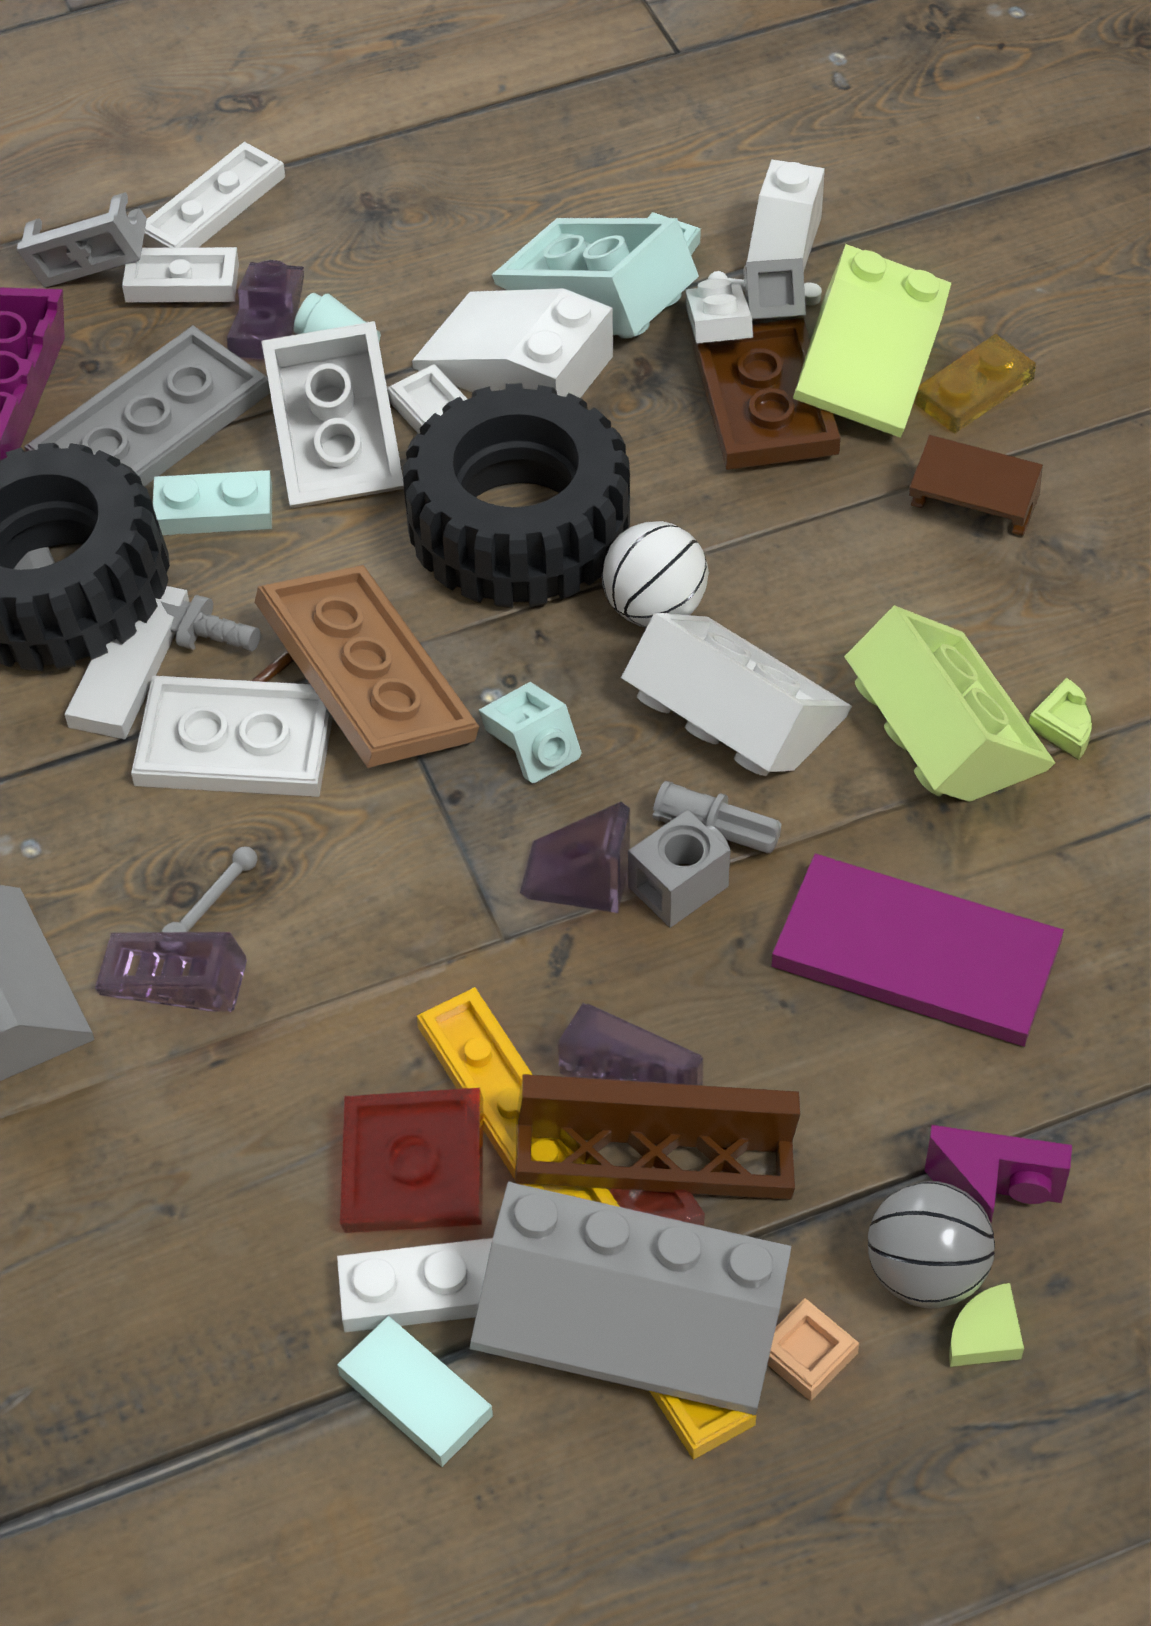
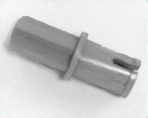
[653,781,781,853]

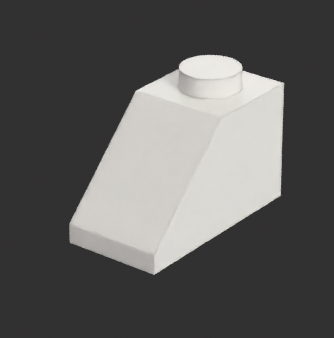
[747,159,825,272]

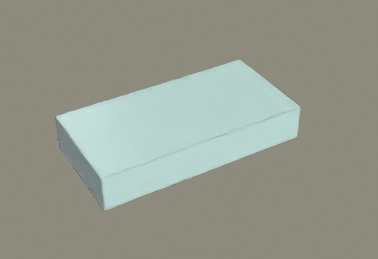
[337,1316,493,1467]

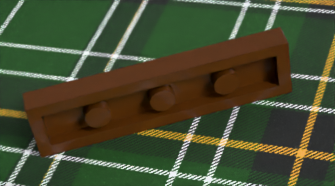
[515,1074,800,1200]

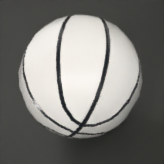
[601,521,709,628]

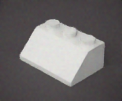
[621,613,852,776]

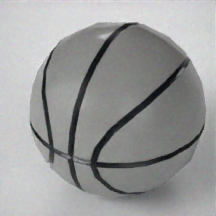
[868,1181,995,1308]

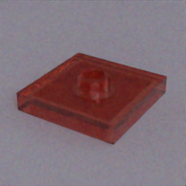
[340,1087,484,1233]

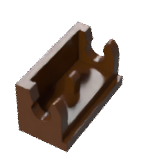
[909,435,1043,536]

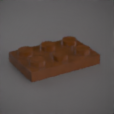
[693,318,841,470]

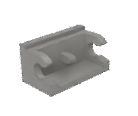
[17,192,147,288]

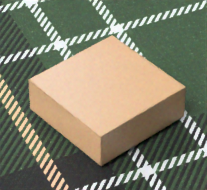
[767,1298,859,1402]

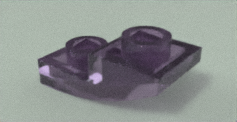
[227,260,304,359]

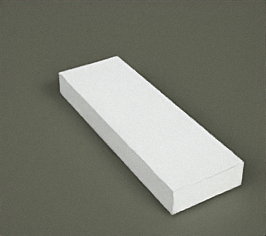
[143,142,285,248]
[65,586,189,739]

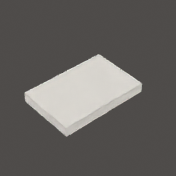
[131,676,333,797]

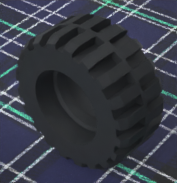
[403,383,630,608]
[0,443,170,671]

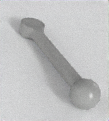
[161,846,257,950]

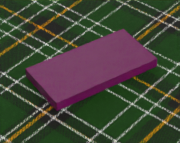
[771,853,1064,1047]

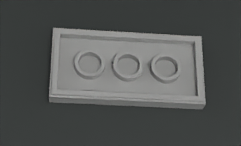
[24,325,270,487]

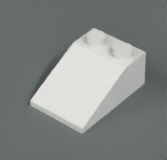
[412,288,613,398]
[261,321,404,509]

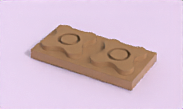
[255,565,480,768]

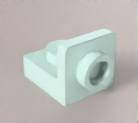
[479,682,582,783]

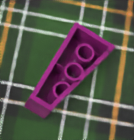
[0,287,65,460]

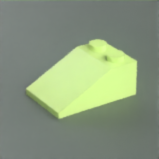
[793,244,951,438]

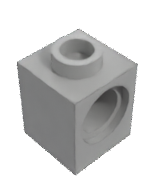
[743,258,806,324]
[628,809,731,928]

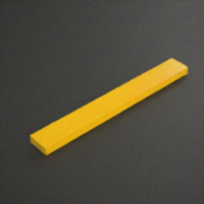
[417,987,756,1460]

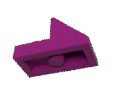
[924,1125,1072,1223]

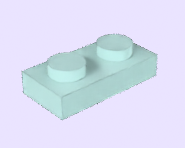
[153,470,272,535]

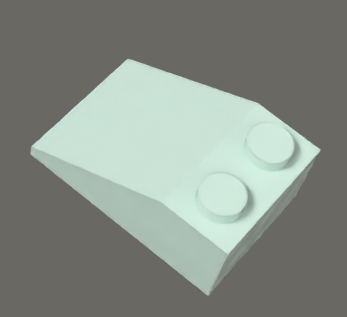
[492,218,699,338]

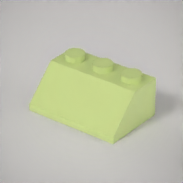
[844,605,1056,802]

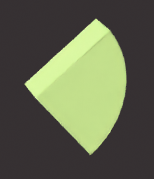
[1029,678,1092,760]
[949,1283,1024,1367]

